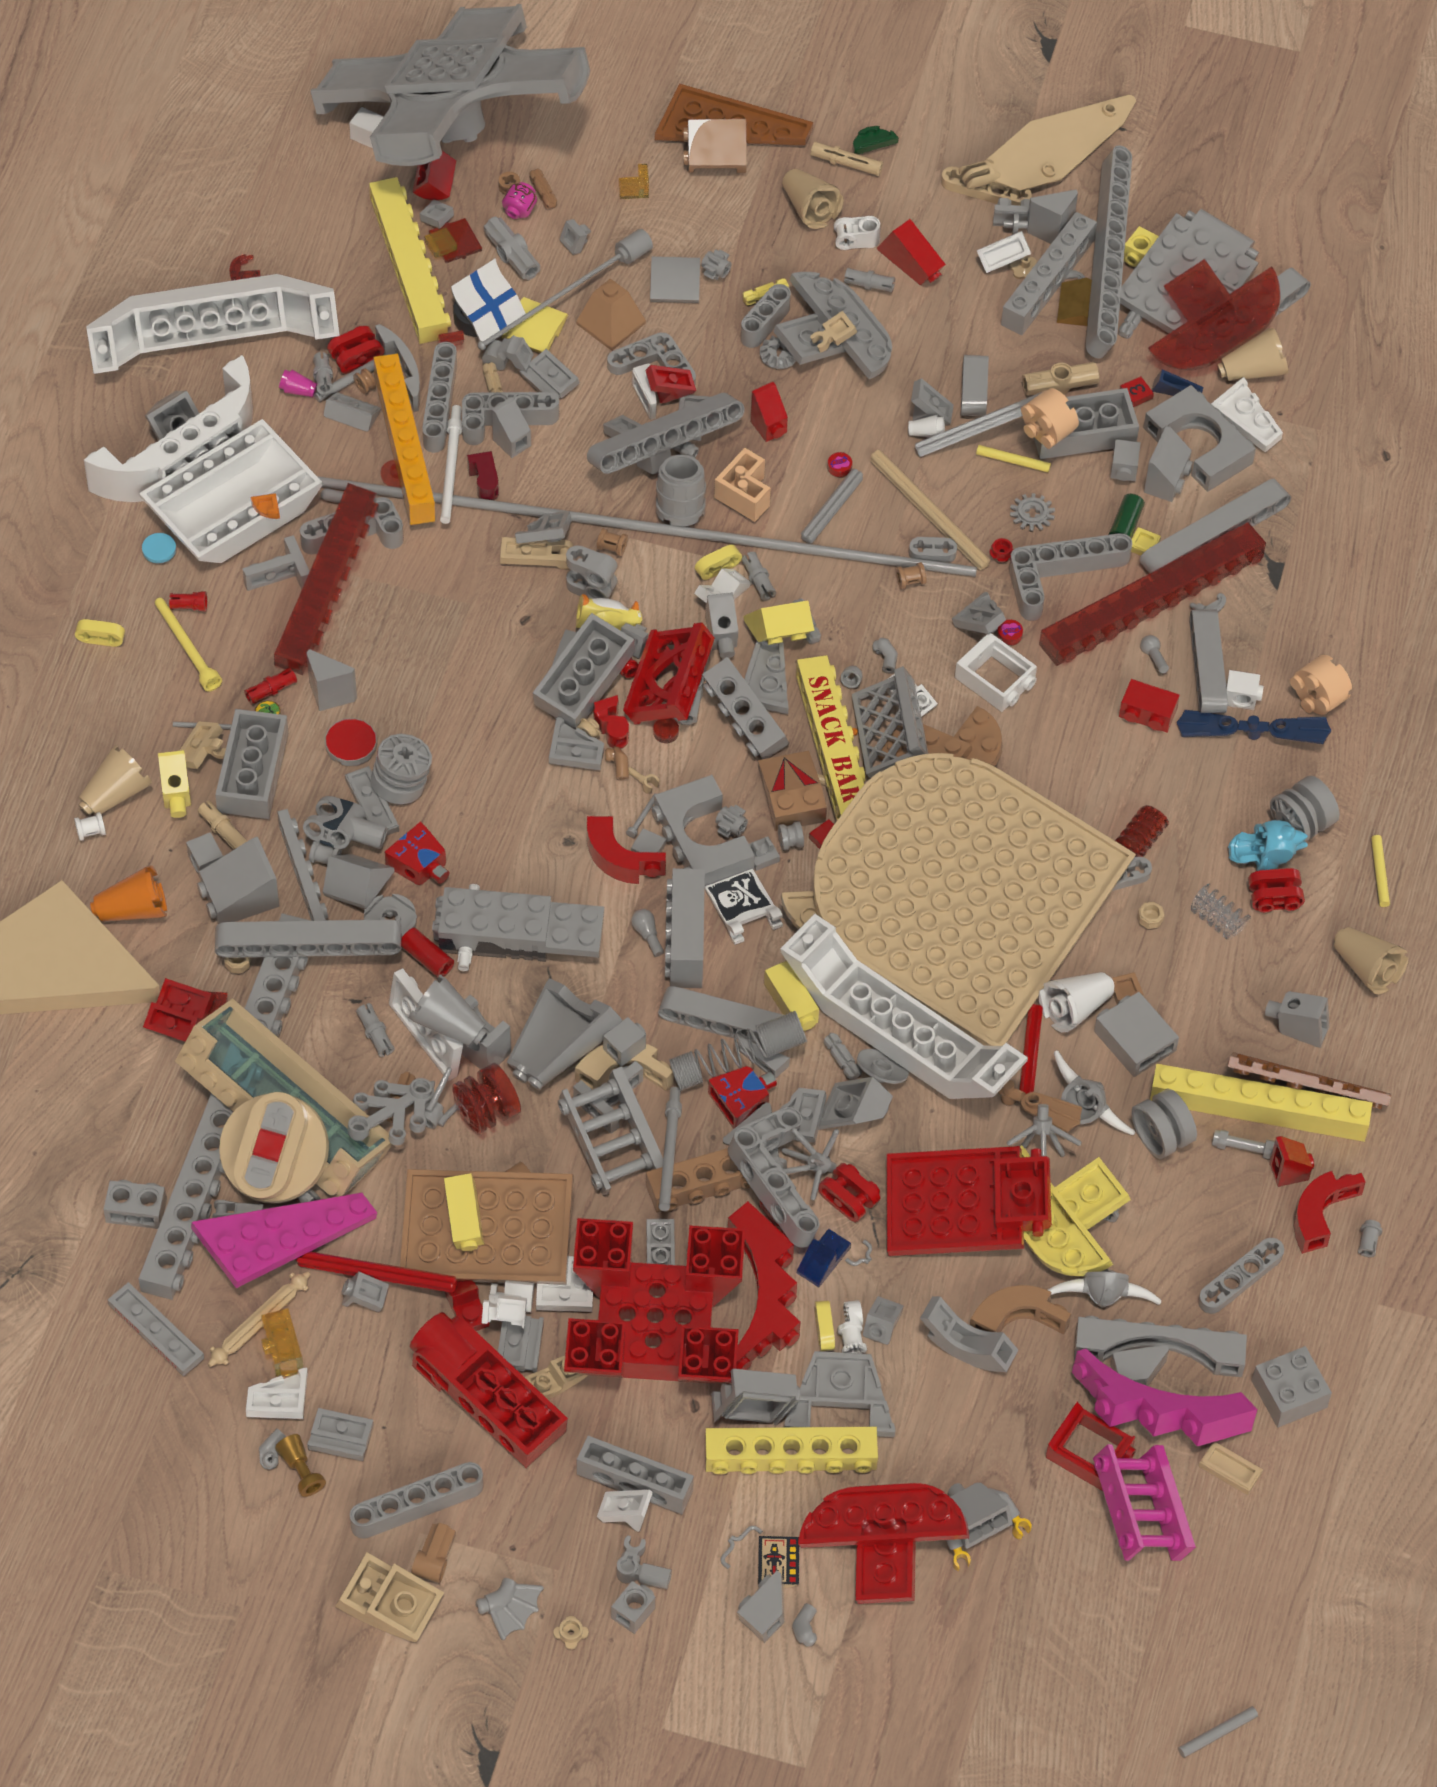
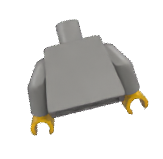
[946,1483,1032,1571]

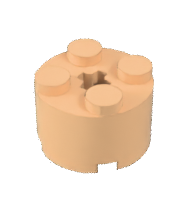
[1021,388,1079,449]
[1290,655,1352,715]

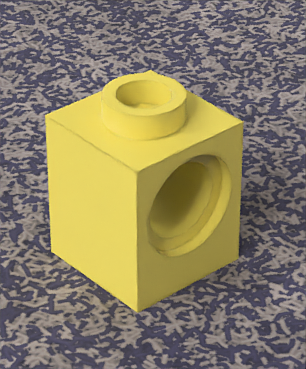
[1124,226,1159,267]

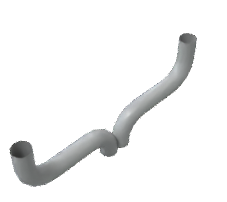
[720,1525,763,1569]

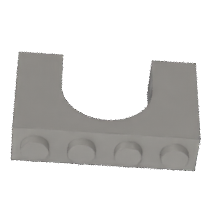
[1143,385,1256,492]
[652,775,755,888]

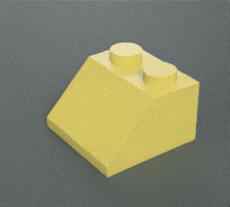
[743,601,814,645]

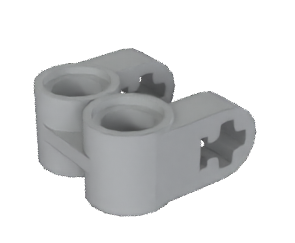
[566,546,618,599]

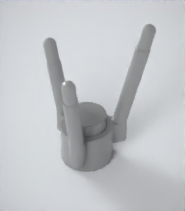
[424,1067,477,1129]

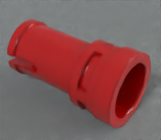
[169,591,208,612]

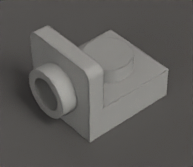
[341,1272,389,1312]
[863,1296,904,1345]

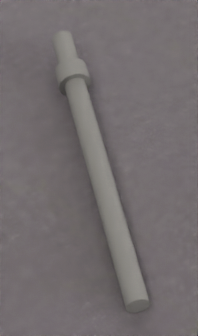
[659,1087,682,1211]

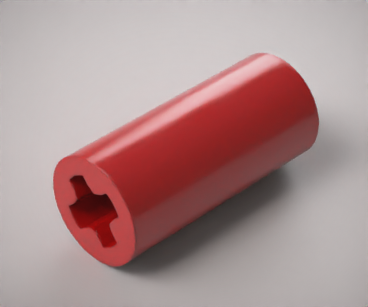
[401,927,454,978]

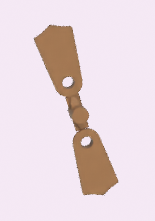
[998,1080,1082,1133]

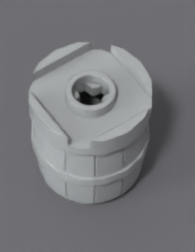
[656,455,706,526]

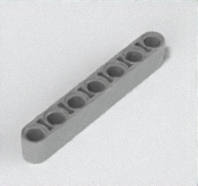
[587,393,745,474]
[1139,479,1291,580]
[215,920,401,958]

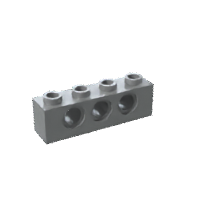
[702,657,789,759]
[577,1436,694,1514]

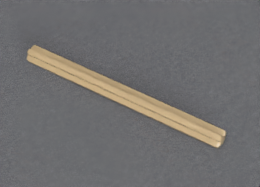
[870,450,990,570]

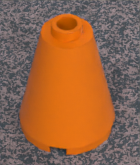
[90,865,167,921]

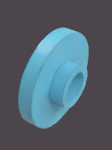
[142,533,176,563]

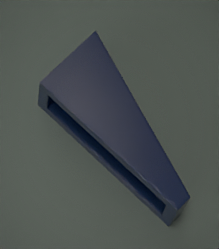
[1152,369,1204,396]

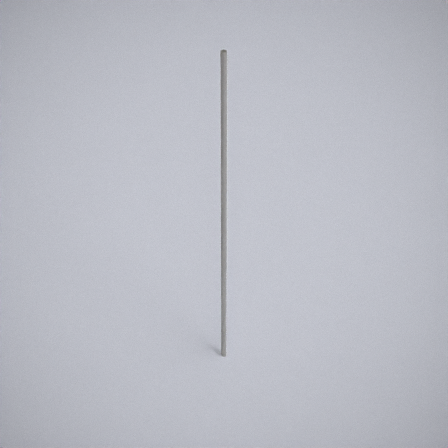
[317,476,977,577]

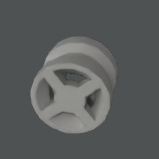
[778,821,804,851]

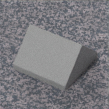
[1026,189,1078,244]
[307,649,357,711]
[323,854,395,909]

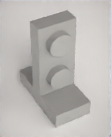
[242,535,312,592]
[573,1061,643,1134]

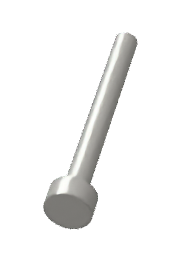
[626,793,656,838]

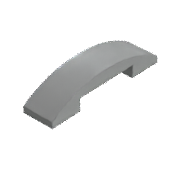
[375,324,420,412]

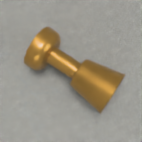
[275,1434,326,1497]

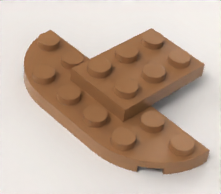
[878,706,1003,767]

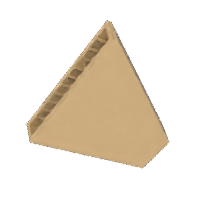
[0,880,160,1015]

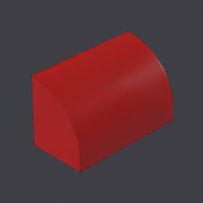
[412,151,457,201]

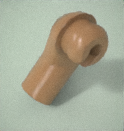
[605,747,629,780]

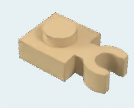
[810,311,857,353]

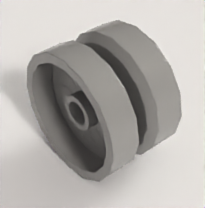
[1131,1088,1197,1159]

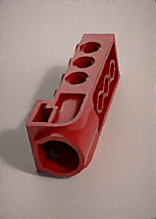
[409,1312,568,1468]

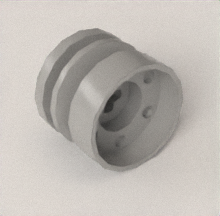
[371,734,432,805]
[1270,776,1340,842]

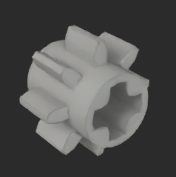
[701,249,732,280]
[715,804,748,838]

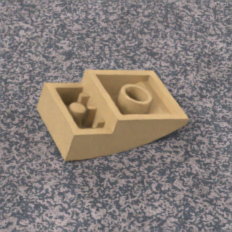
[335,1552,444,1643]

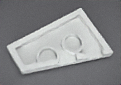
[1211,377,1283,452]

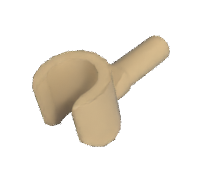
[629,767,659,794]

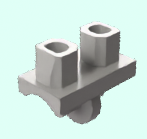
[993,198,1030,234]

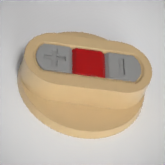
[219,1092,329,1203]

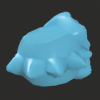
[1228,820,1308,871]

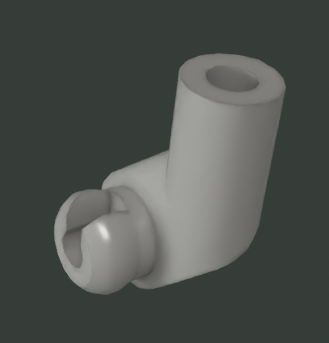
[872,638,898,674]
[792,1603,817,1647]

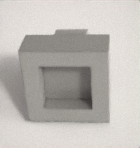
[559,219,591,255]
[621,623,648,658]
[749,836,780,871]

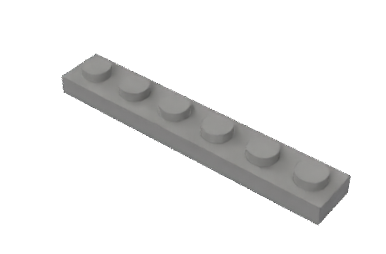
[277,809,328,921]

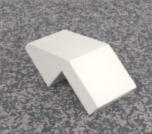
[694,568,752,603]

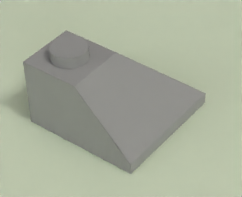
[145,390,200,440]
[819,1077,893,1130]

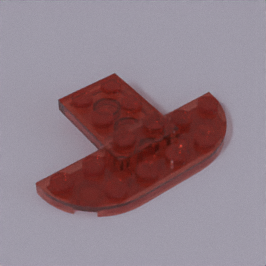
[1148,259,1281,371]

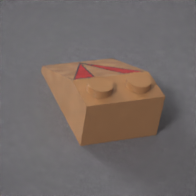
[758,751,827,831]

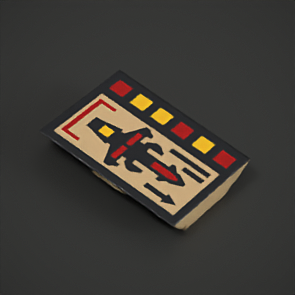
[758,1536,799,1588]

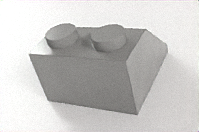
[1144,426,1194,502]

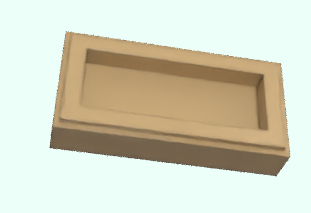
[1199,1442,1263,1495]

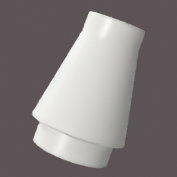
[909,415,945,438]

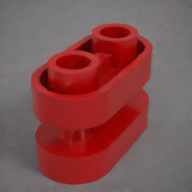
[327,326,385,374]
[1248,868,1305,913]
[818,1163,881,1222]

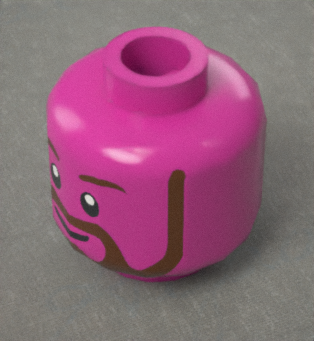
[502,182,537,219]

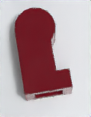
[467,451,499,500]

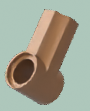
[411,1523,456,1584]

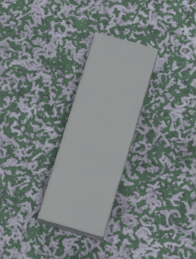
[345,766,399,836]

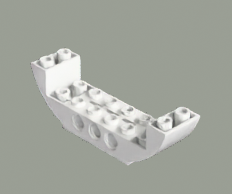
[84,355,253,502]

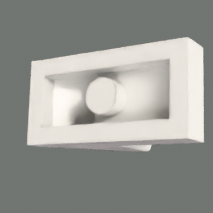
[597,1489,653,1532]

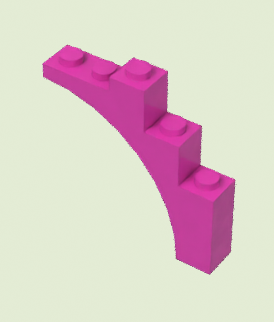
[1072,1349,1258,1446]

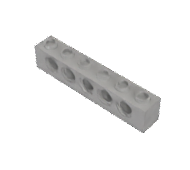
[1001,212,1097,335]

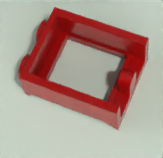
[1046,1401,1136,1491]

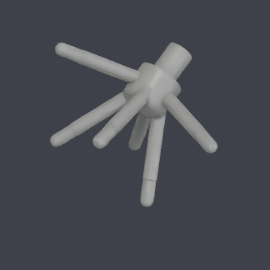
[1007,1104,1081,1157]
[782,1128,839,1200]

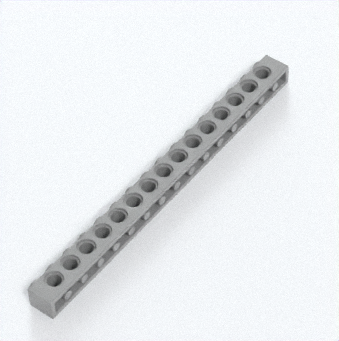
[139,913,310,1300]

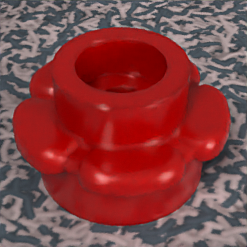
[989,538,1014,562]

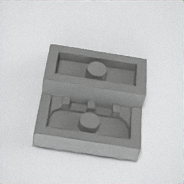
[650,256,700,303]

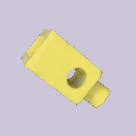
[158,750,191,818]

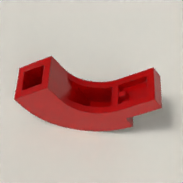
[587,816,666,884]
[1294,1171,1366,1254]

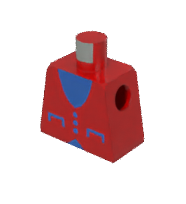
[385,821,450,885]
[708,1066,777,1129]

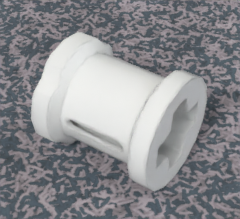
[74,812,106,841]

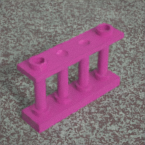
[1093,1444,1196,1561]

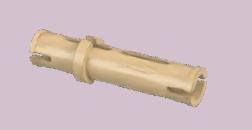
[810,141,883,177]
[198,800,247,850]

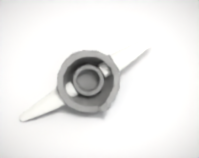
[1054,1050,1135,1135]
[1048,1268,1161,1308]

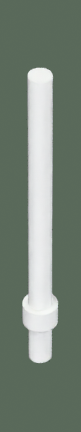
[440,405,462,524]

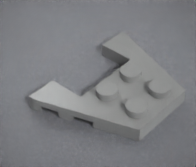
[784,1351,895,1437]

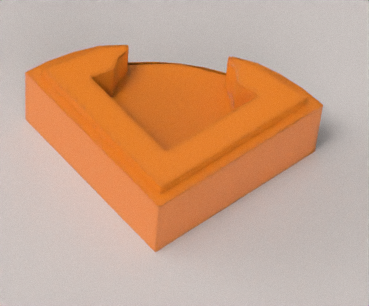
[251,493,280,519]

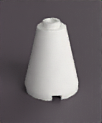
[1039,972,1114,1033]

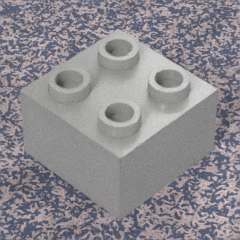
[1252,1346,1332,1428]

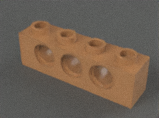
[646,1144,751,1213]

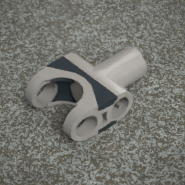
[303,796,388,849]

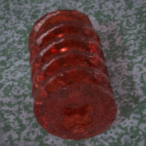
[1115,805,1169,857]

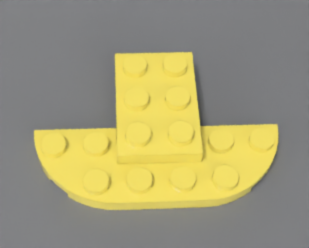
[1020,1146,1131,1276]

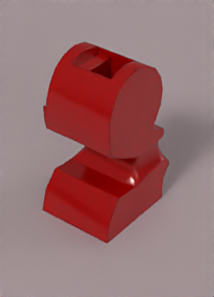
[594,695,629,749]

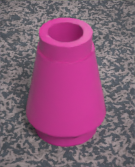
[279,369,317,398]

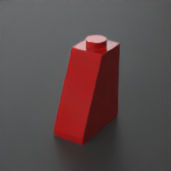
[877,219,946,286]

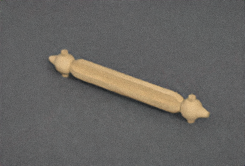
[208,1271,310,1367]

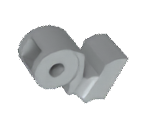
[482,335,534,371]

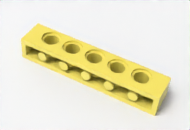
[705,1427,878,1474]

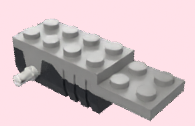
[432,884,604,971]

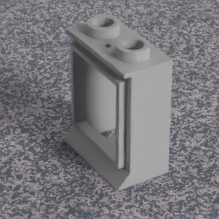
[711,1369,800,1425]

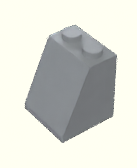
[197,837,279,924]

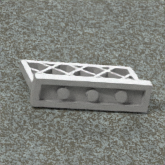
[852,666,929,778]

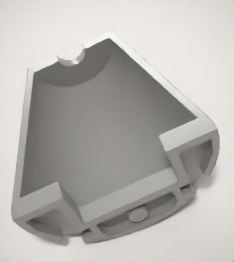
[507,978,622,1090]

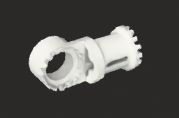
[837,1300,867,1354]

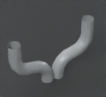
[845,1240,872,1266]

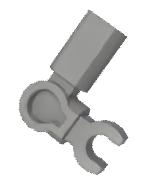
[617,1535,672,1589]

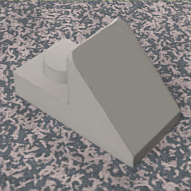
[911,378,954,426]

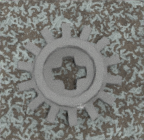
[1010,493,1055,531]

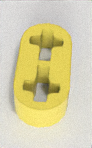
[695,545,742,580]
[75,619,125,647]
[815,1300,835,1352]

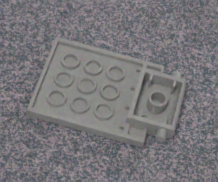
[1120,209,1259,350]

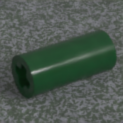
[1108,493,1145,538]

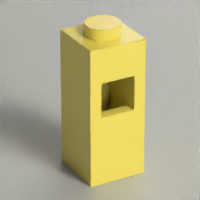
[764,961,819,1031]
[444,1173,484,1251]

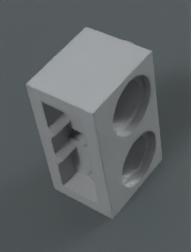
[103,1180,167,1229]

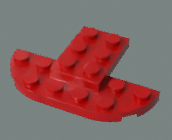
[798,1483,969,1604]

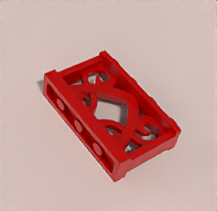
[623,622,715,725]

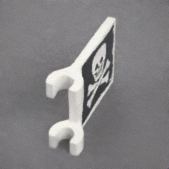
[705,869,783,945]

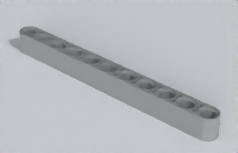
[1086,145,1132,359]

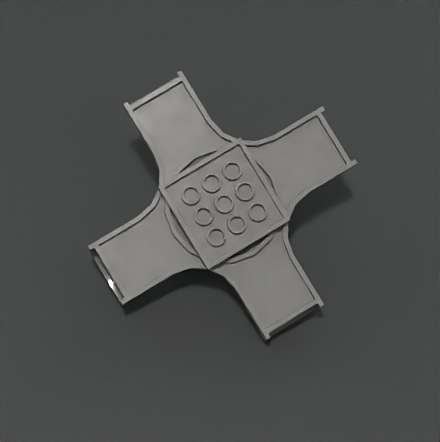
[310,4,590,166]

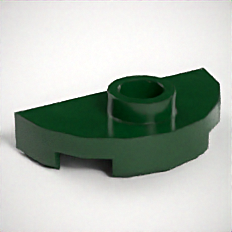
[852,126,899,154]

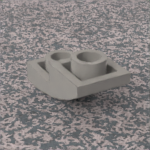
[647,1219,675,1265]

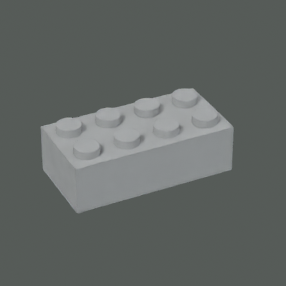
[1034,388,1139,459]
[533,613,635,730]
[215,709,289,819]
[665,868,705,988]

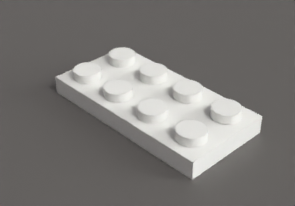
[389,969,463,1081]

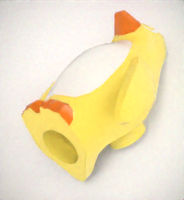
[576,594,643,631]

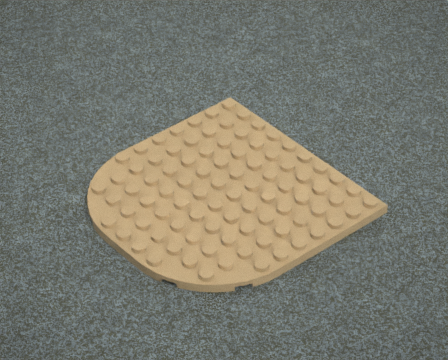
[813,753,1136,1046]

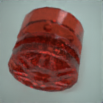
[452,1063,521,1135]

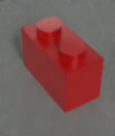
[1119,679,1180,733]

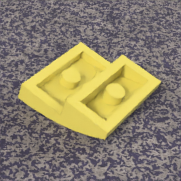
[501,297,568,353]

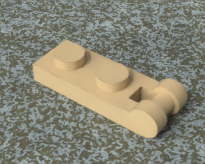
[500,537,573,569]

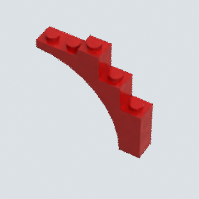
[727,1201,801,1370]

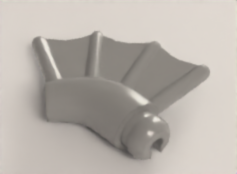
[476,1578,544,1640]

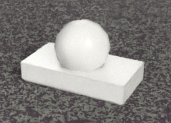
[977,231,1031,273]

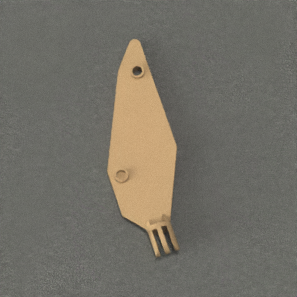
[959,95,1136,191]

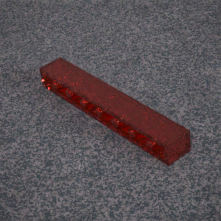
[274,483,379,675]

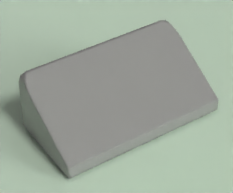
[324,392,381,431]

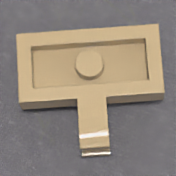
[179,721,226,769]

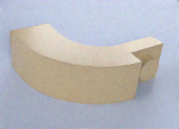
[575,1044,673,1091]

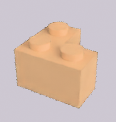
[714,448,771,522]

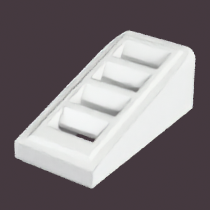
[632,363,657,420]

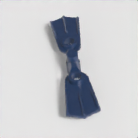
[1176,709,1331,744]

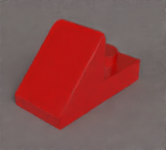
[645,365,697,403]
[444,1281,489,1331]

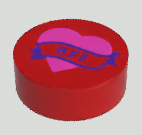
[827,452,853,477]
[997,619,1023,645]

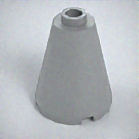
[408,974,486,1046]

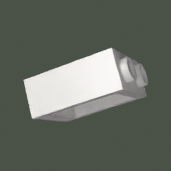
[955,633,1037,712]

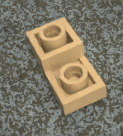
[525,1355,587,1399]

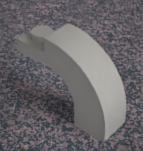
[920,1296,1018,1372]

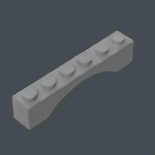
[1074,1316,1247,1377]

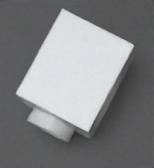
[1226,670,1264,710]

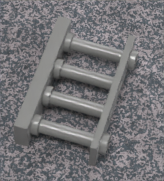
[558,1067,663,1196]

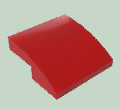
[143,978,216,1042]

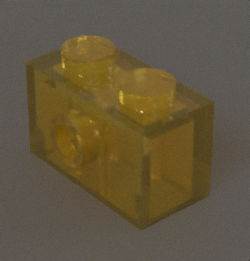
[261,1308,303,1377]

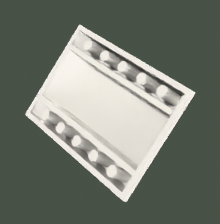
[139,419,323,563]

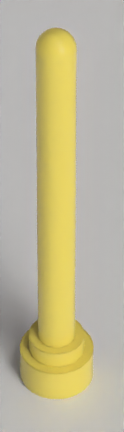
[155,598,222,691]

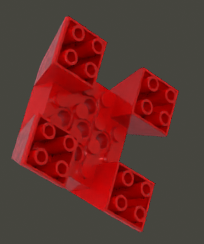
[564,1218,745,1383]

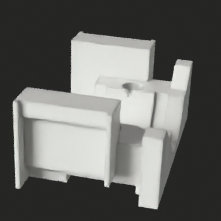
[482,1281,534,1328]

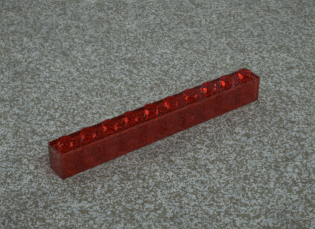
[1039,522,1266,666]

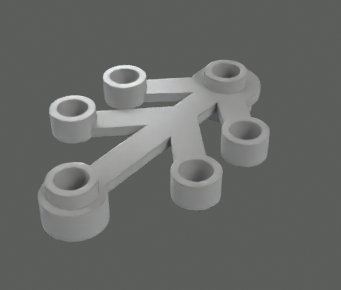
[347,1078,434,1145]

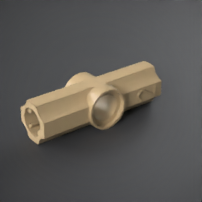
[1022,362,1099,396]

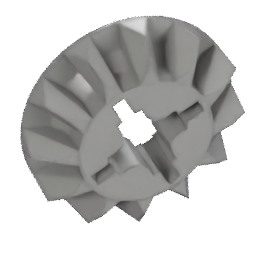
[760,335,796,369]

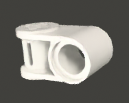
[834,216,880,250]

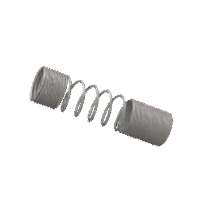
[669,1011,807,1091]

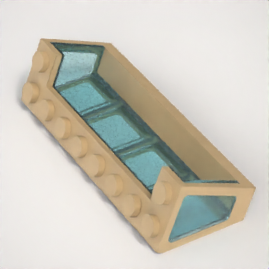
[175,998,392,1198]

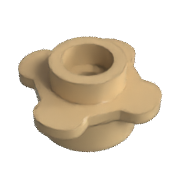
[554,1616,589,1650]

